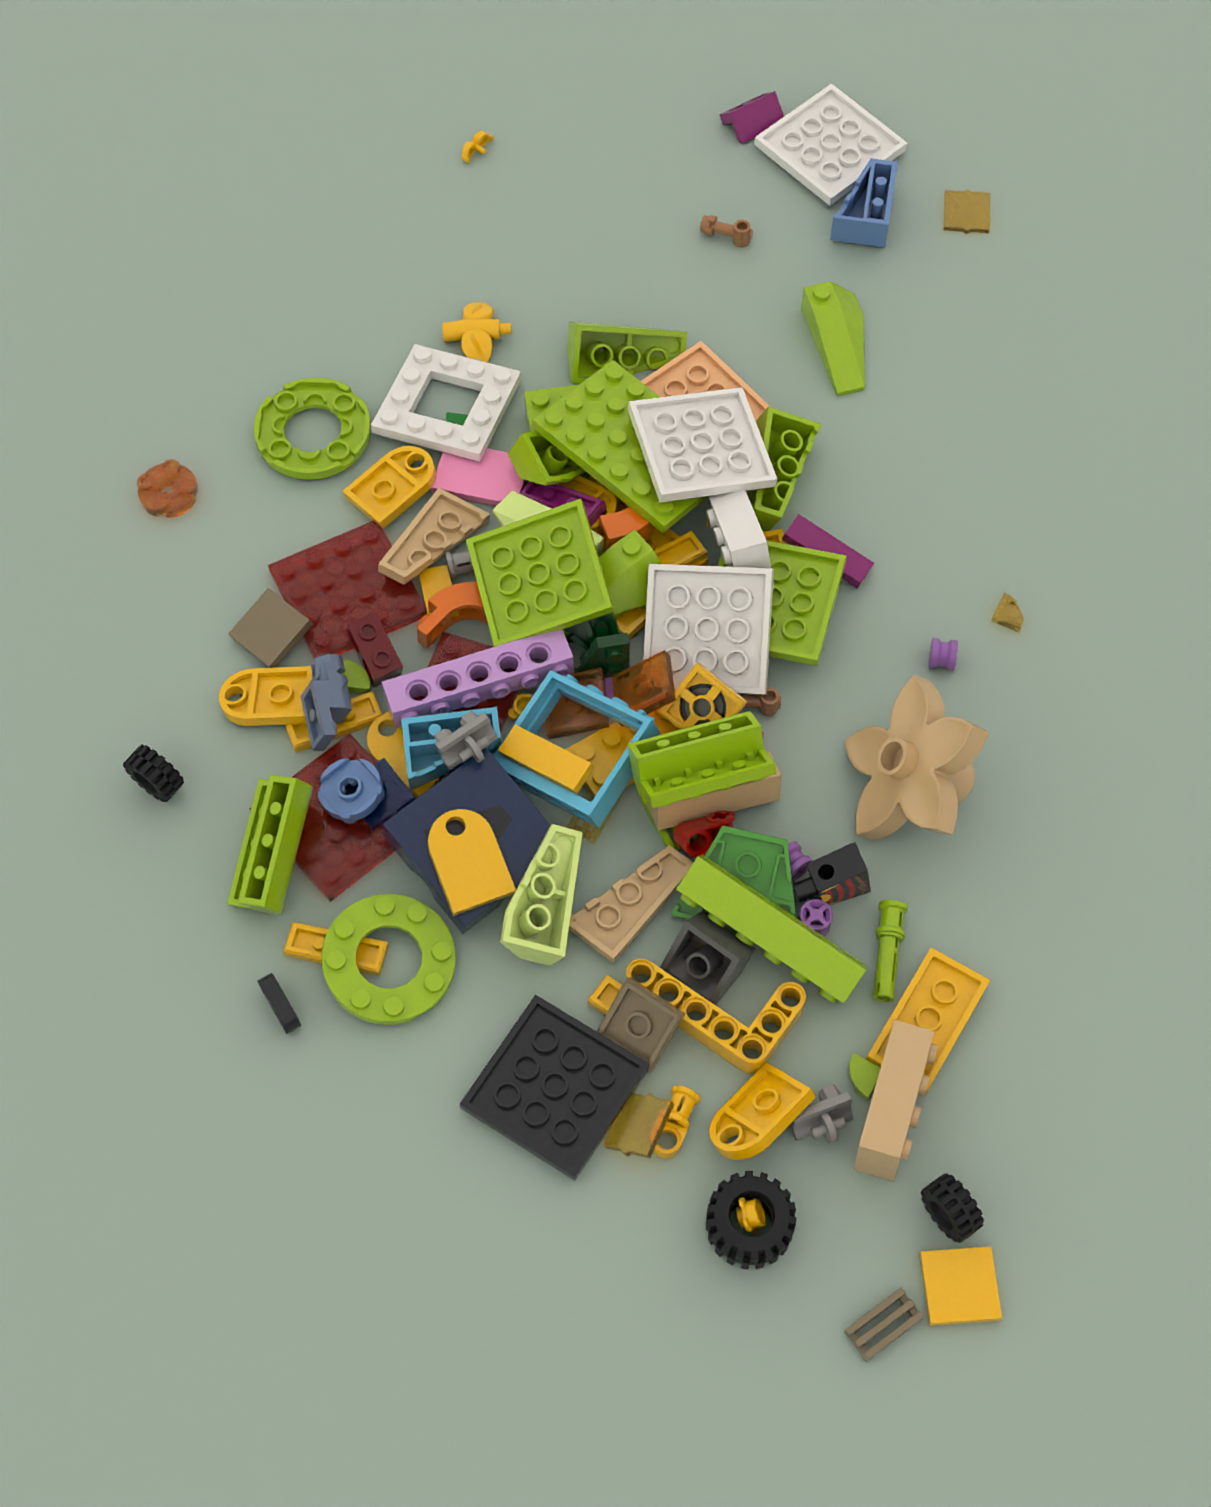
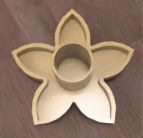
[844,674,990,840]

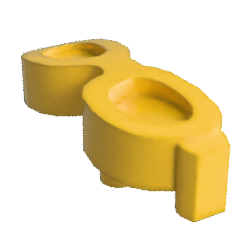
[461,131,494,164]

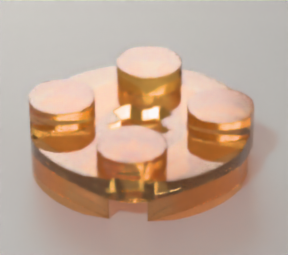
[137,459,198,518]

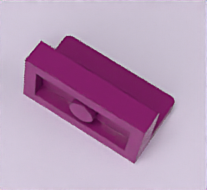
[719,91,784,143]

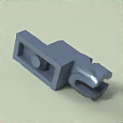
[300,654,352,751]

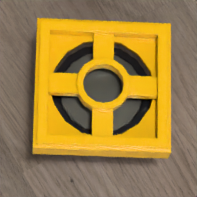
[658,662,748,730]

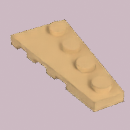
[378,488,490,585]
[569,845,694,964]

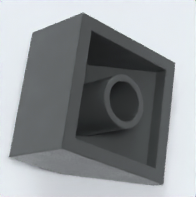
[660,911,755,1005]

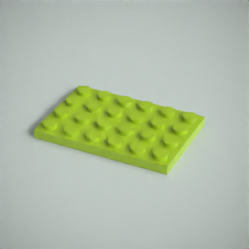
[531,360,709,533]

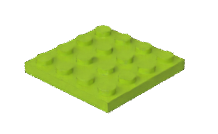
[466,499,615,647]
[718,540,846,666]

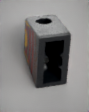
[792,842,871,906]

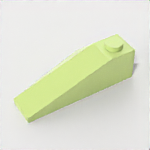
[500,824,583,966]

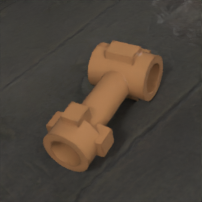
[700,215,753,247]
[739,688,781,716]

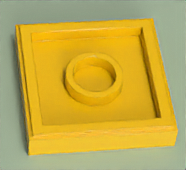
[919,1246,1002,1326]

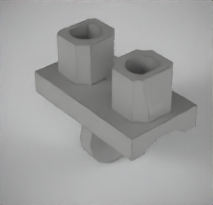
[434,711,498,770]
[791,1084,853,1143]

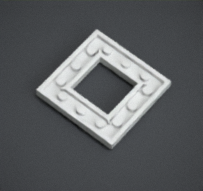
[371,344,522,462]

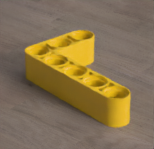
[626,959,806,1074]

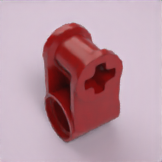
[673,810,735,858]

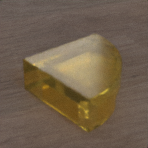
[991,592,1023,633]

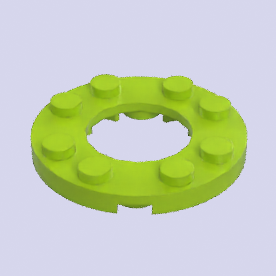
[253,378,371,480]
[322,894,456,1025]

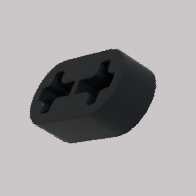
[257,973,301,1034]

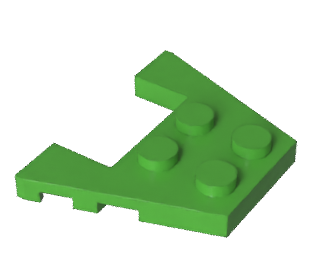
[671,826,796,919]

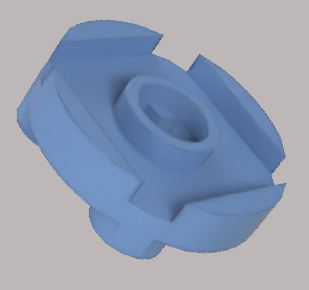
[318,758,385,824]

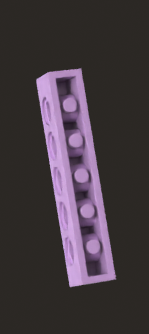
[382,629,574,728]

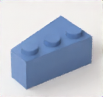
[830,158,898,247]

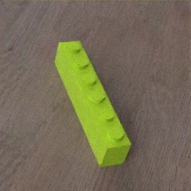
[676,854,868,1004]

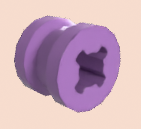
[928,638,958,671]
[788,841,813,882]
[799,899,833,936]

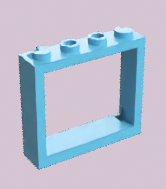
[493,670,660,828]

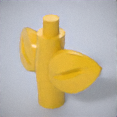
[442,302,512,363]

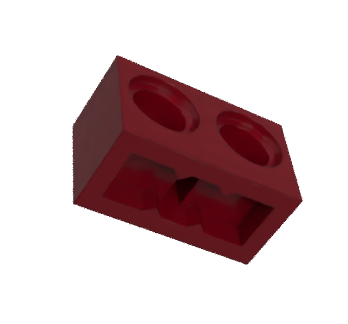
[346,612,403,688]

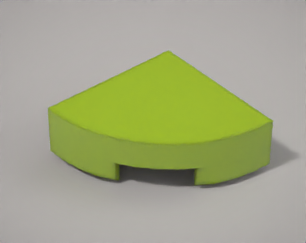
[341,659,371,694]
[848,1053,881,1101]

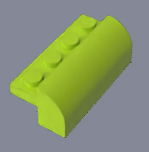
[627,711,776,808]
[227,775,313,915]

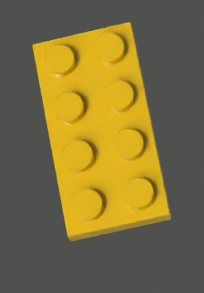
[565,693,686,799]
[866,948,990,1094]

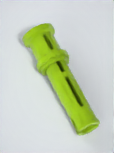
[872,900,908,1002]

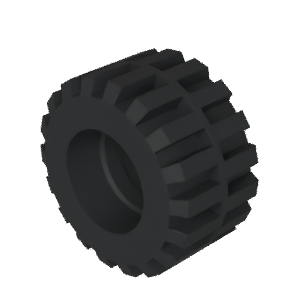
[706,1171,797,1269]

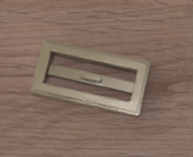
[844,1287,924,1362]

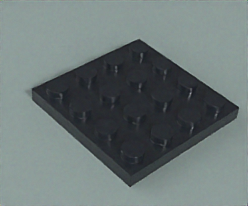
[459,994,649,1181]

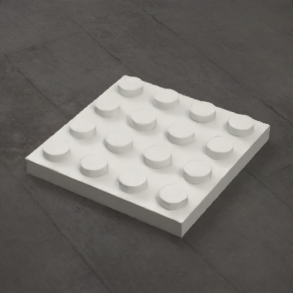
[754,83,907,206]
[628,387,777,502]
[642,564,774,695]

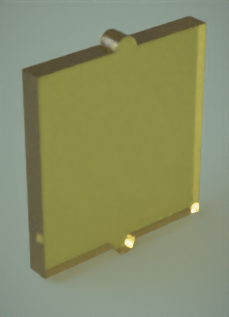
[944,189,990,234]
[603,1093,674,1158]

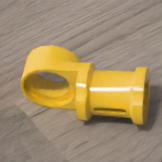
[651,1085,701,1159]

